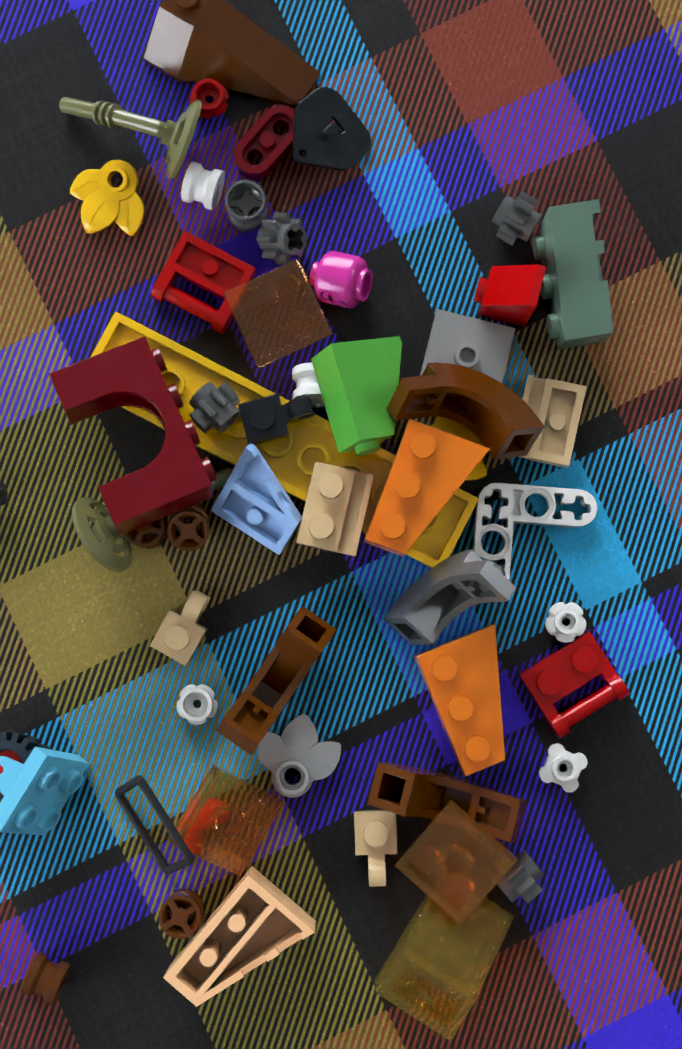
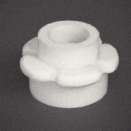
[545,602,586,643]
[176,684,218,725]

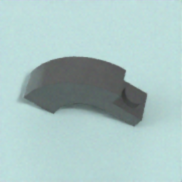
[383,549,517,645]

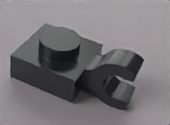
[238,393,315,445]

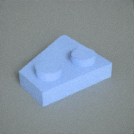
[211,443,302,555]

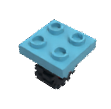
[0,732,90,836]

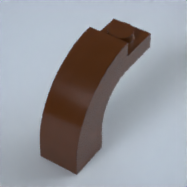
[387,362,544,460]
[216,606,337,755]
[367,762,527,843]

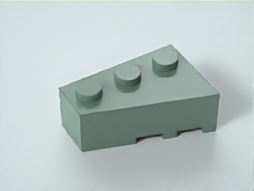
[532,199,614,350]

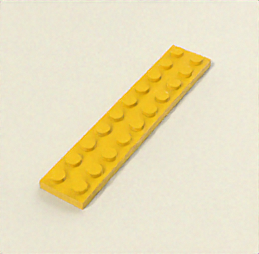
[91,311,479,568]

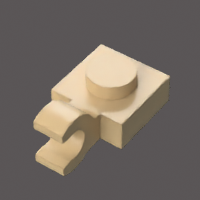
[150,590,211,666]
[354,810,397,887]

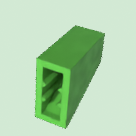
[311,336,402,456]

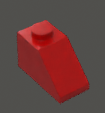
[473,264,546,327]

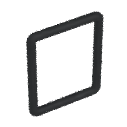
[115,775,194,874]

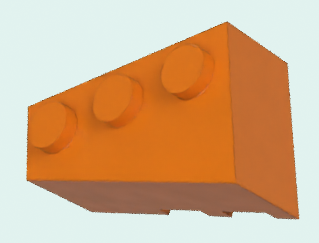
[364,419,490,557]
[414,624,505,776]

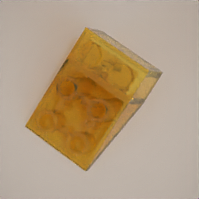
[375,870,514,1041]

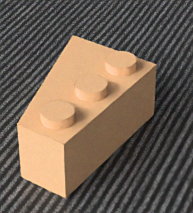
[163,866,316,1007]

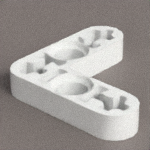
[472,483,597,580]

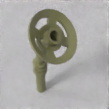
[59,97,202,180]
[72,468,233,572]

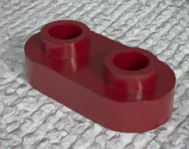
[234,105,294,179]

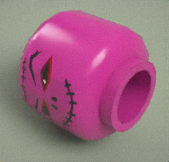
[309,251,373,309]

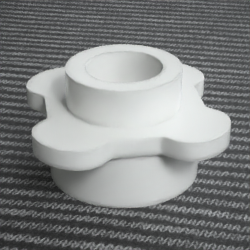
[539,743,588,792]

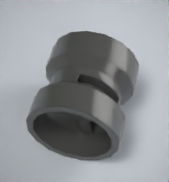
[225,180,268,233]

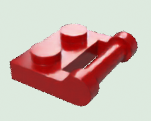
[151,231,257,334]
[518,631,630,739]

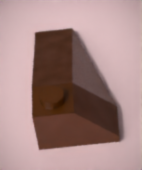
[144,0,320,108]

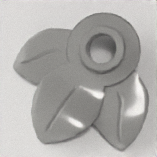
[257,714,341,798]

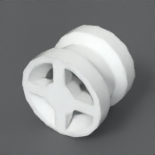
[181,161,225,211]
[292,362,325,408]

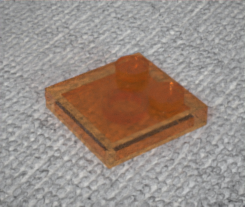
[223,258,332,369]
[168,764,284,876]
[395,800,517,924]

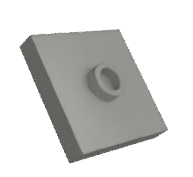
[420,309,516,383]

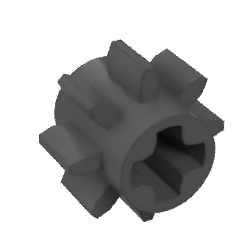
[492,191,542,245]
[256,212,308,265]
[189,382,241,434]
[492,849,545,904]

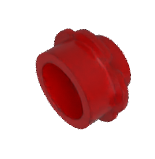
[189,78,229,119]

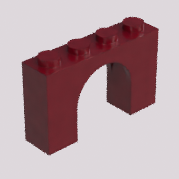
[49,336,217,536]

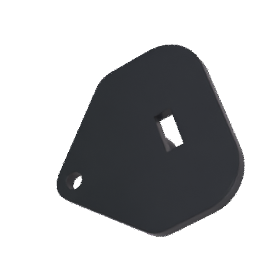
[292,87,371,171]

